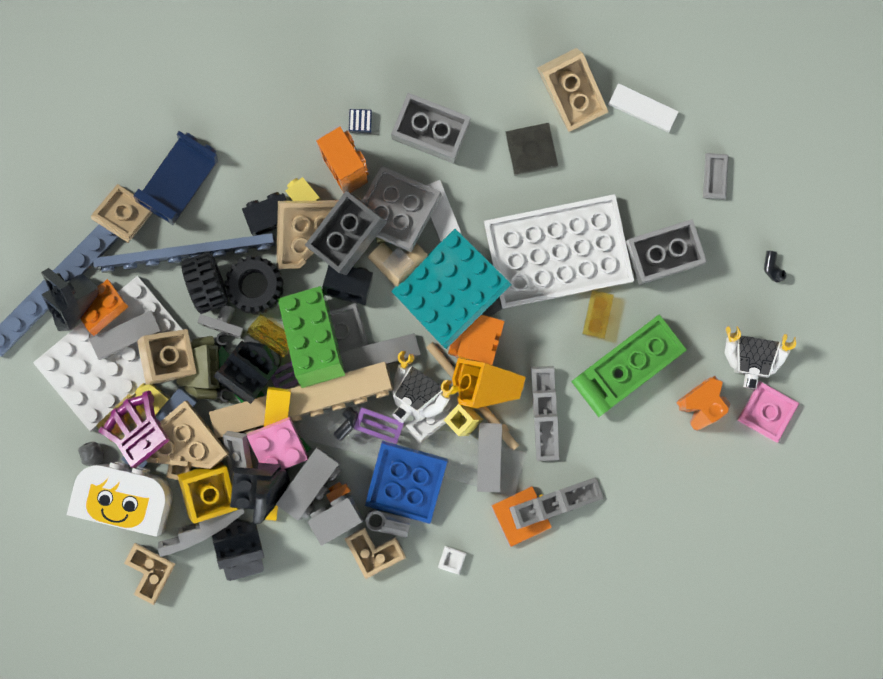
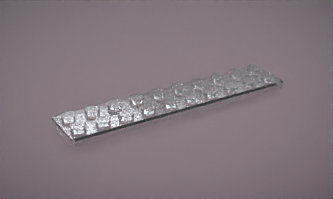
[297,403,526,497]

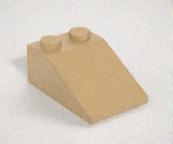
[537,48,608,132]

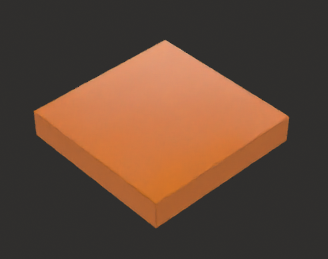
[491,486,552,547]

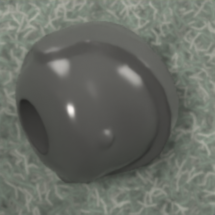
[78,441,104,466]

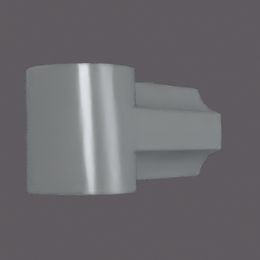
[365,510,411,538]

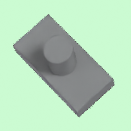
[197,306,245,339]

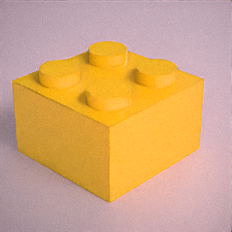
[177,462,238,524]

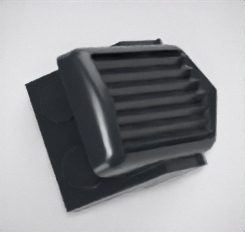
[41,268,99,331]
[214,341,279,404]
[230,463,290,524]
[212,519,265,581]

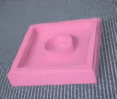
[737,381,799,443]

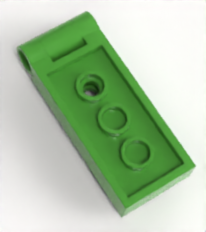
[571,314,687,417]

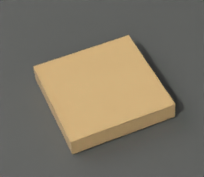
[91,184,153,243]

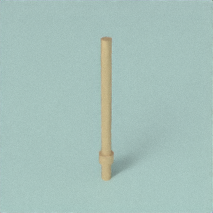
[426,342,520,451]

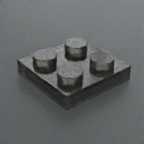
[505,123,558,176]

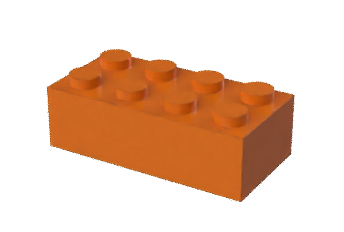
[316,127,369,193]

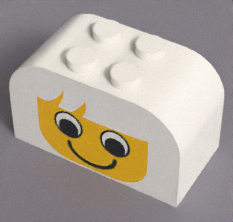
[67,461,173,537]

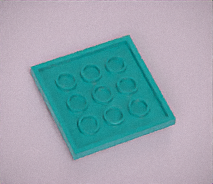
[391,229,512,349]

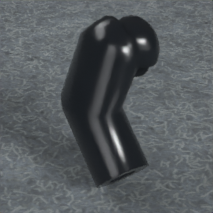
[764,251,786,282]
[334,407,358,441]

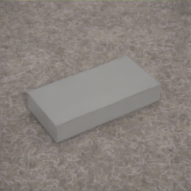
[703,153,729,200]

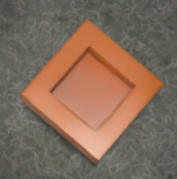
[326,482,351,503]

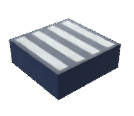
[349,109,372,133]

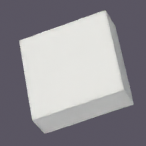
[438,546,466,575]

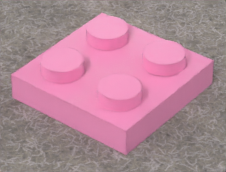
[247,417,308,469]

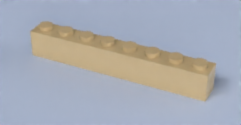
[209,362,394,442]

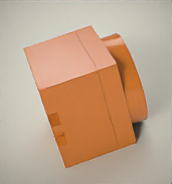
[448,315,505,365]

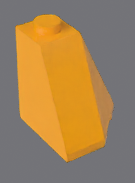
[452,358,526,408]

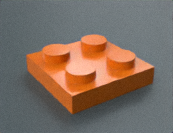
[80,279,129,336]

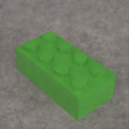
[278,286,345,388]

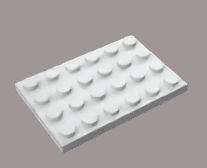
[484,194,634,309]
[33,276,192,432]

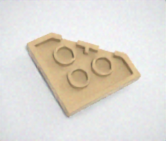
[276,200,339,269]
[146,401,229,469]

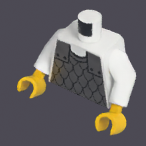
[724,326,796,389]
[392,351,458,423]

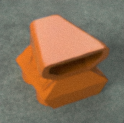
[676,376,730,430]

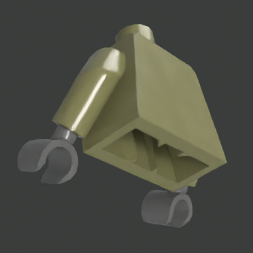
[176,332,231,402]

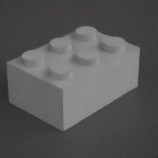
[391,93,471,163]
[626,219,707,285]
[276,448,342,521]
[307,495,365,546]

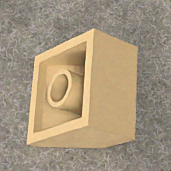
[137,329,196,385]

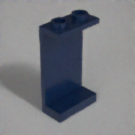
[133,131,218,225]

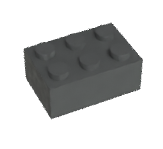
[305,191,388,275]

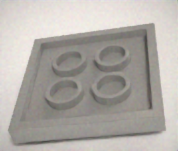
[362,166,442,252]

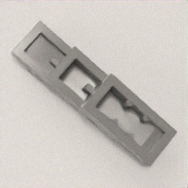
[340,333,421,373]
[531,366,559,461]
[509,477,603,529]
[158,508,244,557]

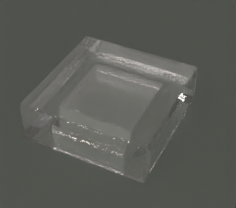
[383,247,414,279]

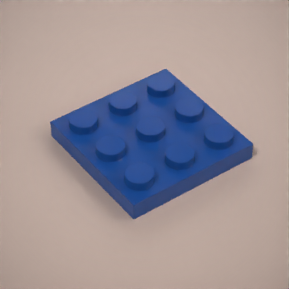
[365,441,448,524]

